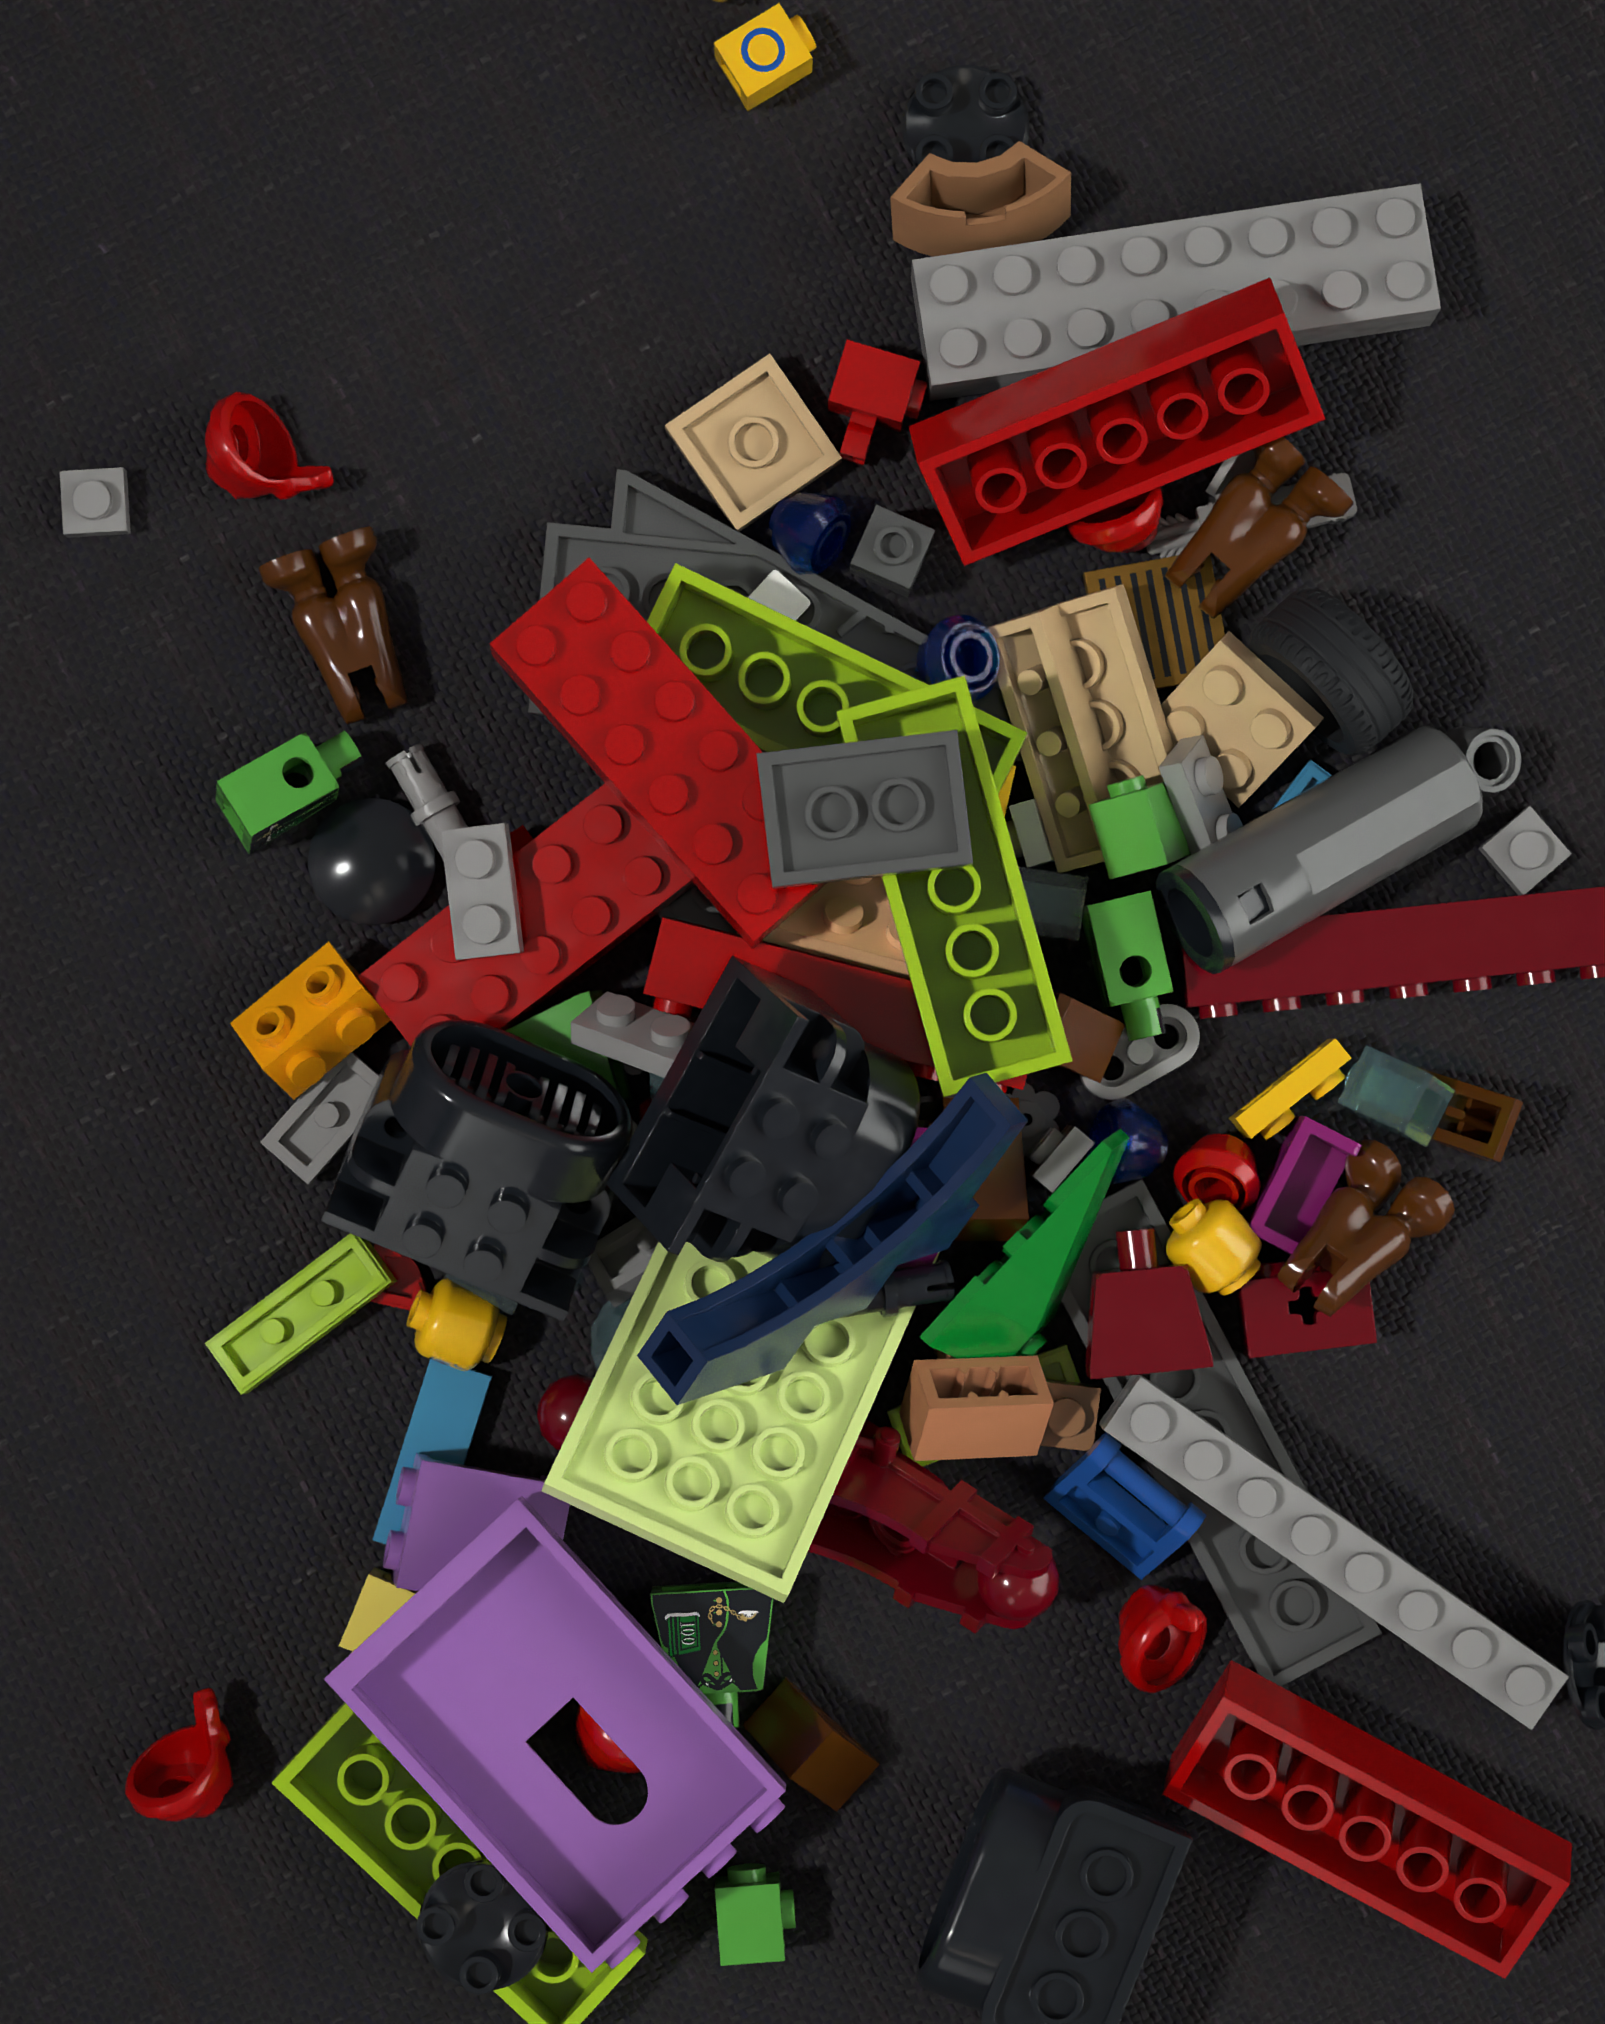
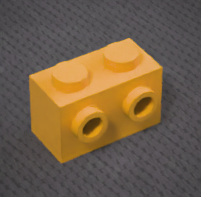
[230,941,390,1100]

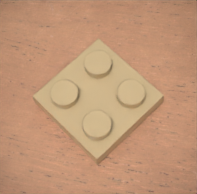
[665,354,842,532]
[1161,631,1324,808]

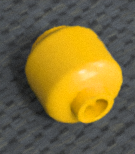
[1166,1199,1262,1296]
[406,1277,507,1371]

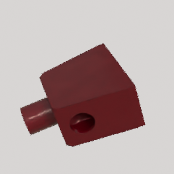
[1085,1228,1214,1379]

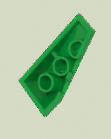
[920,1129,1130,1358]

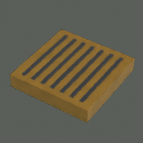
[1083,555,1225,690]

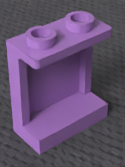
[383,1453,570,1591]

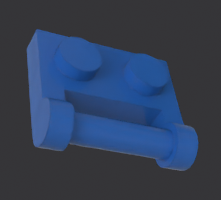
[1043,1432,1207,1580]

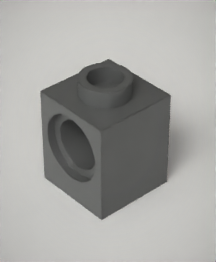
[850,504,935,598]

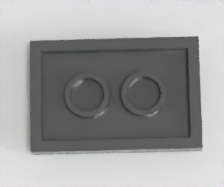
[756,730,973,889]

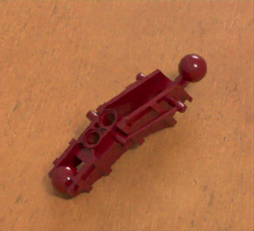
[537,1374,1059,1634]

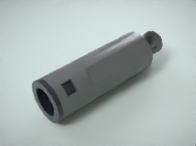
[1156,726,1522,974]

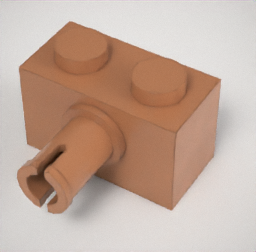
[899,1348,1054,1461]

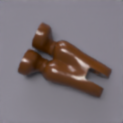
[1165,437,1353,619]
[258,526,408,725]
[1278,1139,1455,1317]

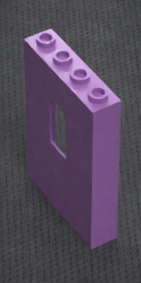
[324,1496,786,1973]

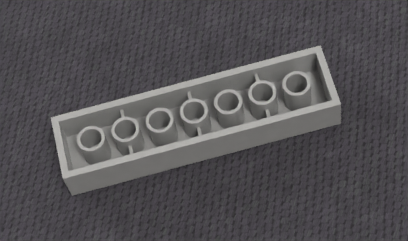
[911,183,1441,401]

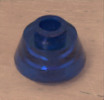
[769,492,851,575]
[916,614,1000,702]
[1087,1098,1168,1185]

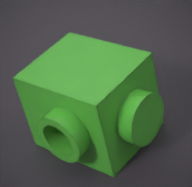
[1088,775,1190,879]
[715,1864,796,1966]

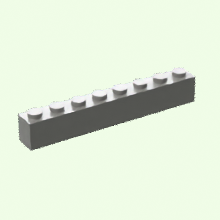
[1099,1374,1569,1730]

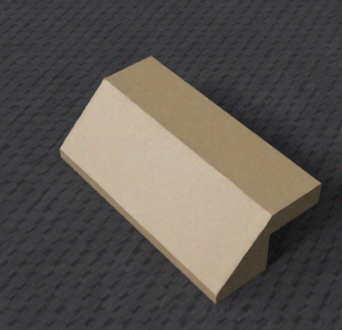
[982,584,1174,874]

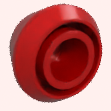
[1173,1134,1260,1212]

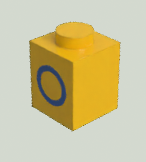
[714,3,817,111]

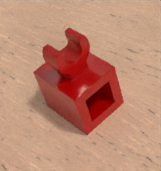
[828,339,928,466]

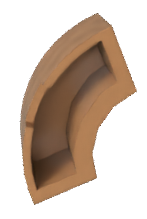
[890,141,1071,257]

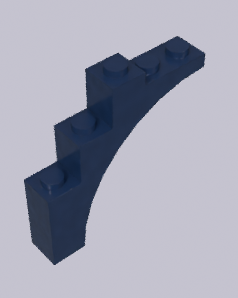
[637,1073,1028,1405]

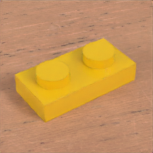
[1229,1038,1351,1140]

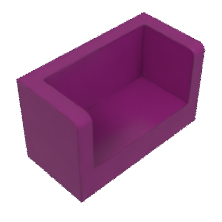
[1245,1116,1362,1255]

